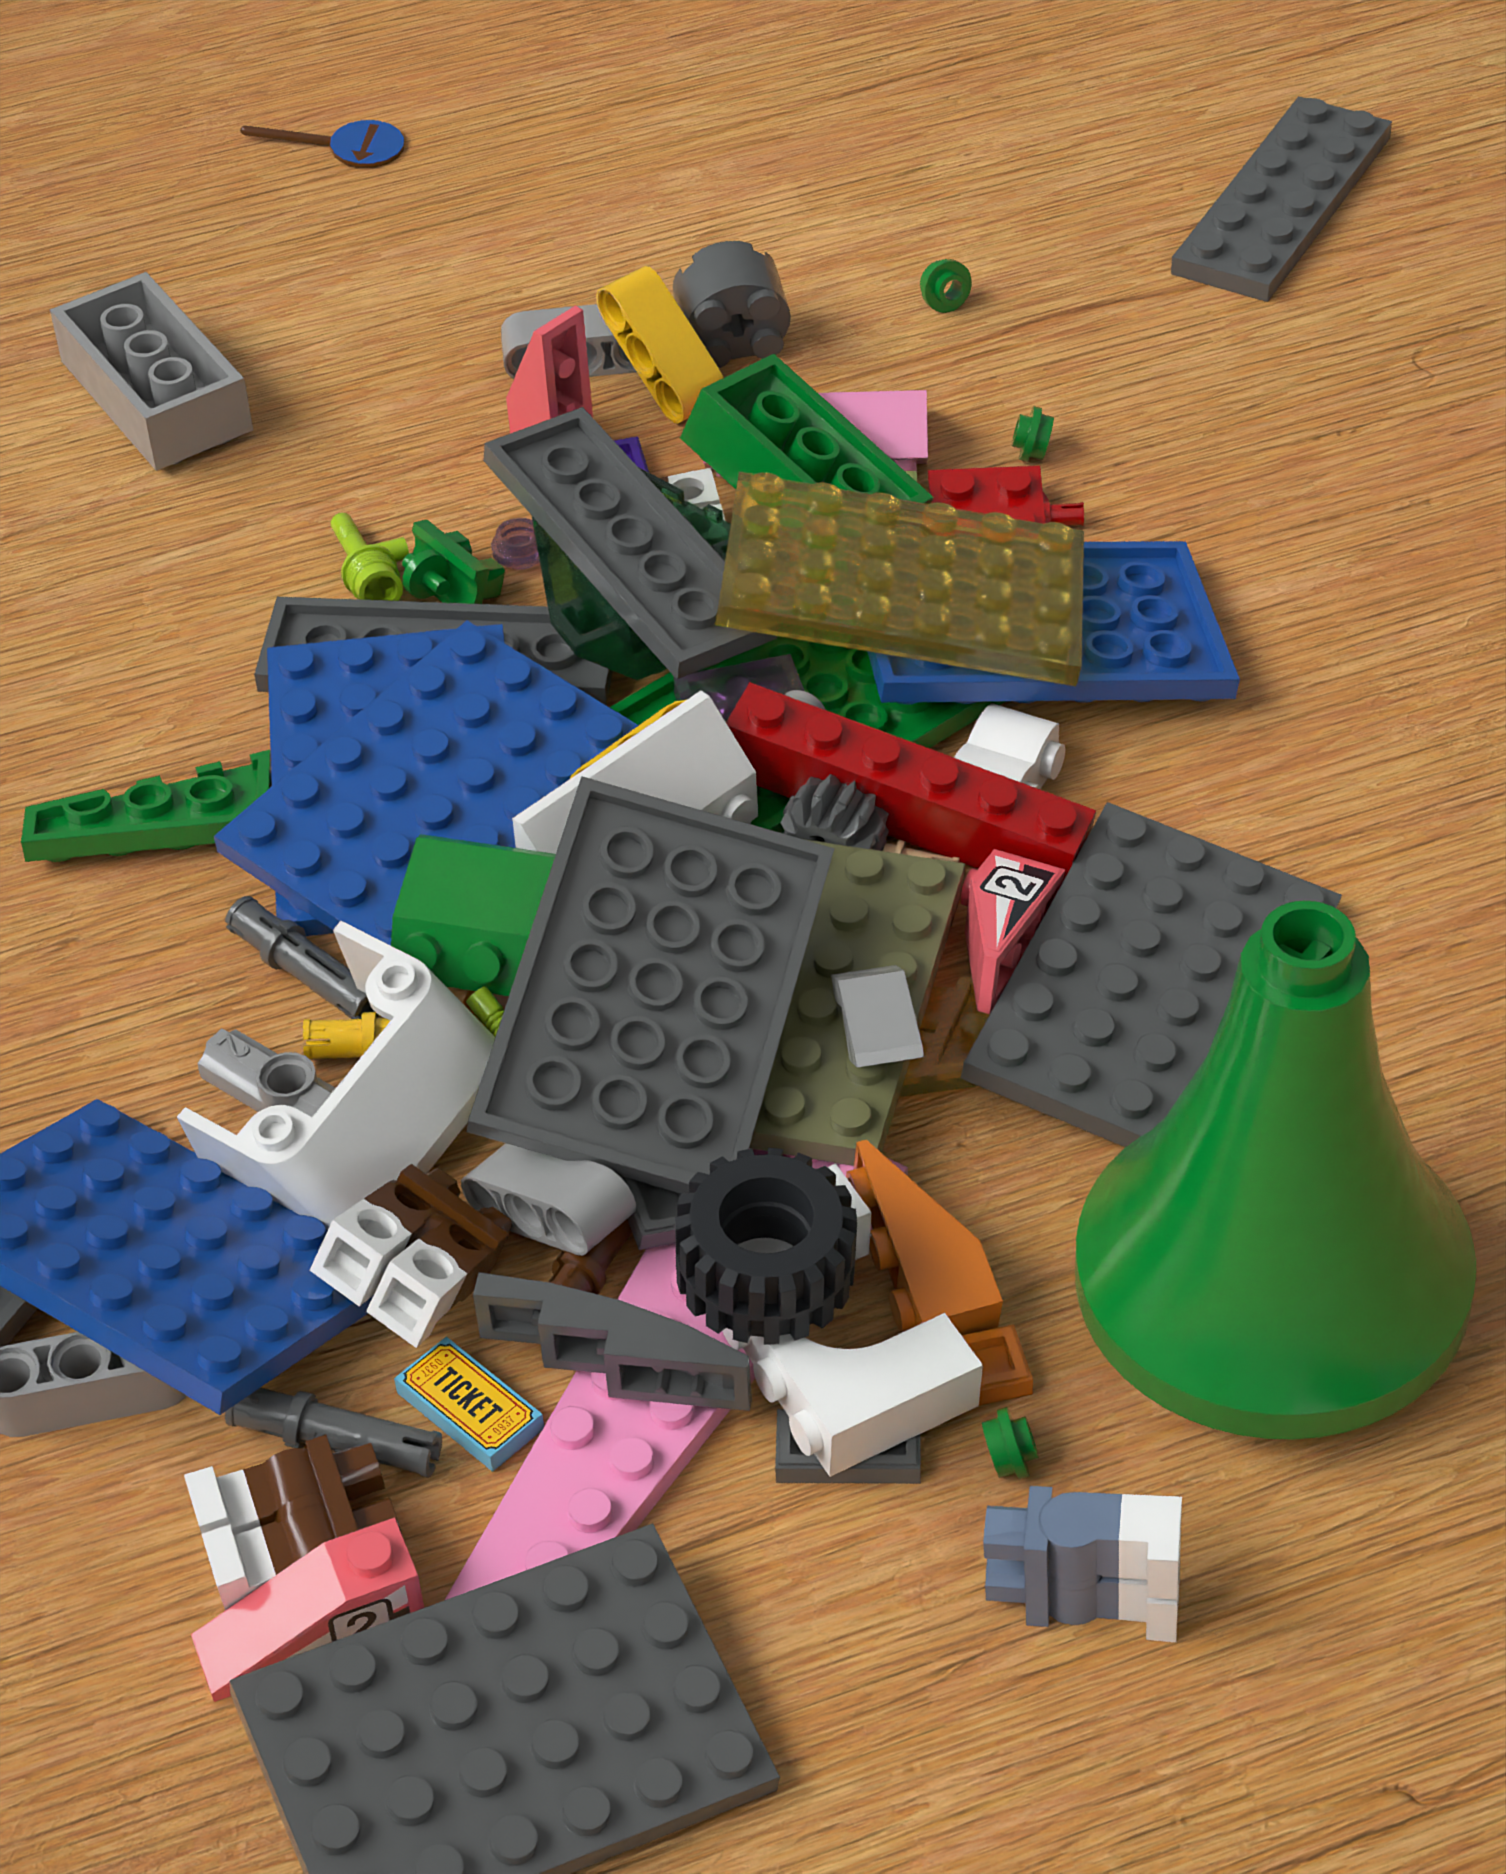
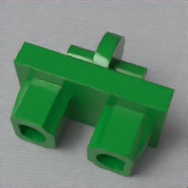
[402,520,505,604]

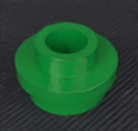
[920,259,972,313]
[1011,406,1054,462]
[982,1407,1039,1480]

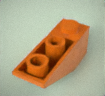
[846,1140,1003,1335]

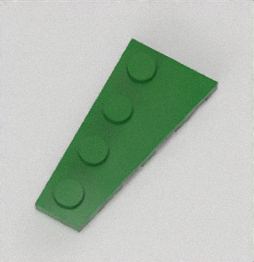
[21,750,272,862]

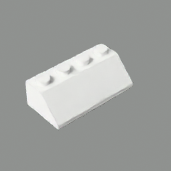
[512,691,758,854]

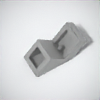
[831,965,924,1068]

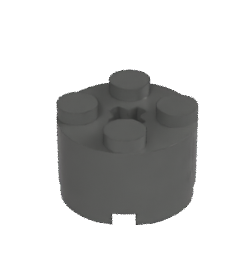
[673,241,791,368]

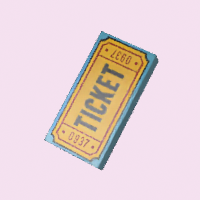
[394,1336,544,1472]

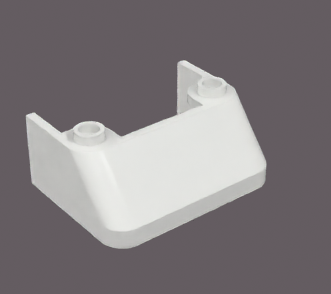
[177,921,495,1230]

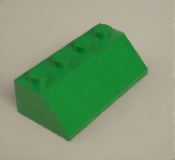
[680,354,934,578]
[391,834,556,996]

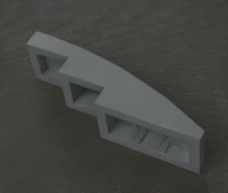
[473,1272,752,1411]

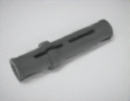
[225,896,379,1019]
[225,1387,442,1478]

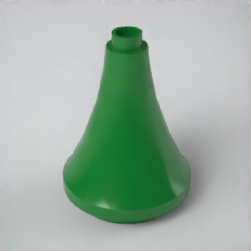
[1075,901,1476,1440]

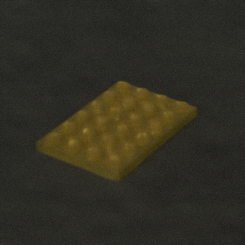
[715,472,1084,686]

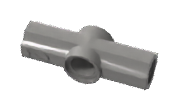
[198,1028,335,1117]

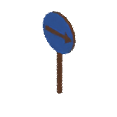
[240,120,404,168]

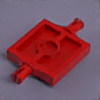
[904,465,1084,542]

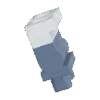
[983,1486,1182,1642]

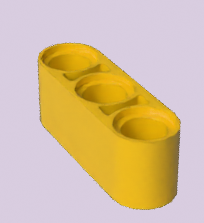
[596,266,724,424]

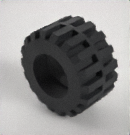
[675,1148,857,1345]

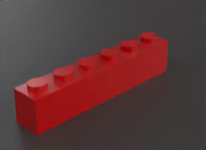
[726,682,1096,879]

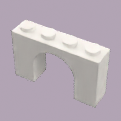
[722,1163,983,1477]

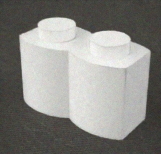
[954,703,1065,790]

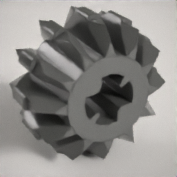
[780,774,889,851]

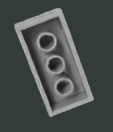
[50,272,253,471]

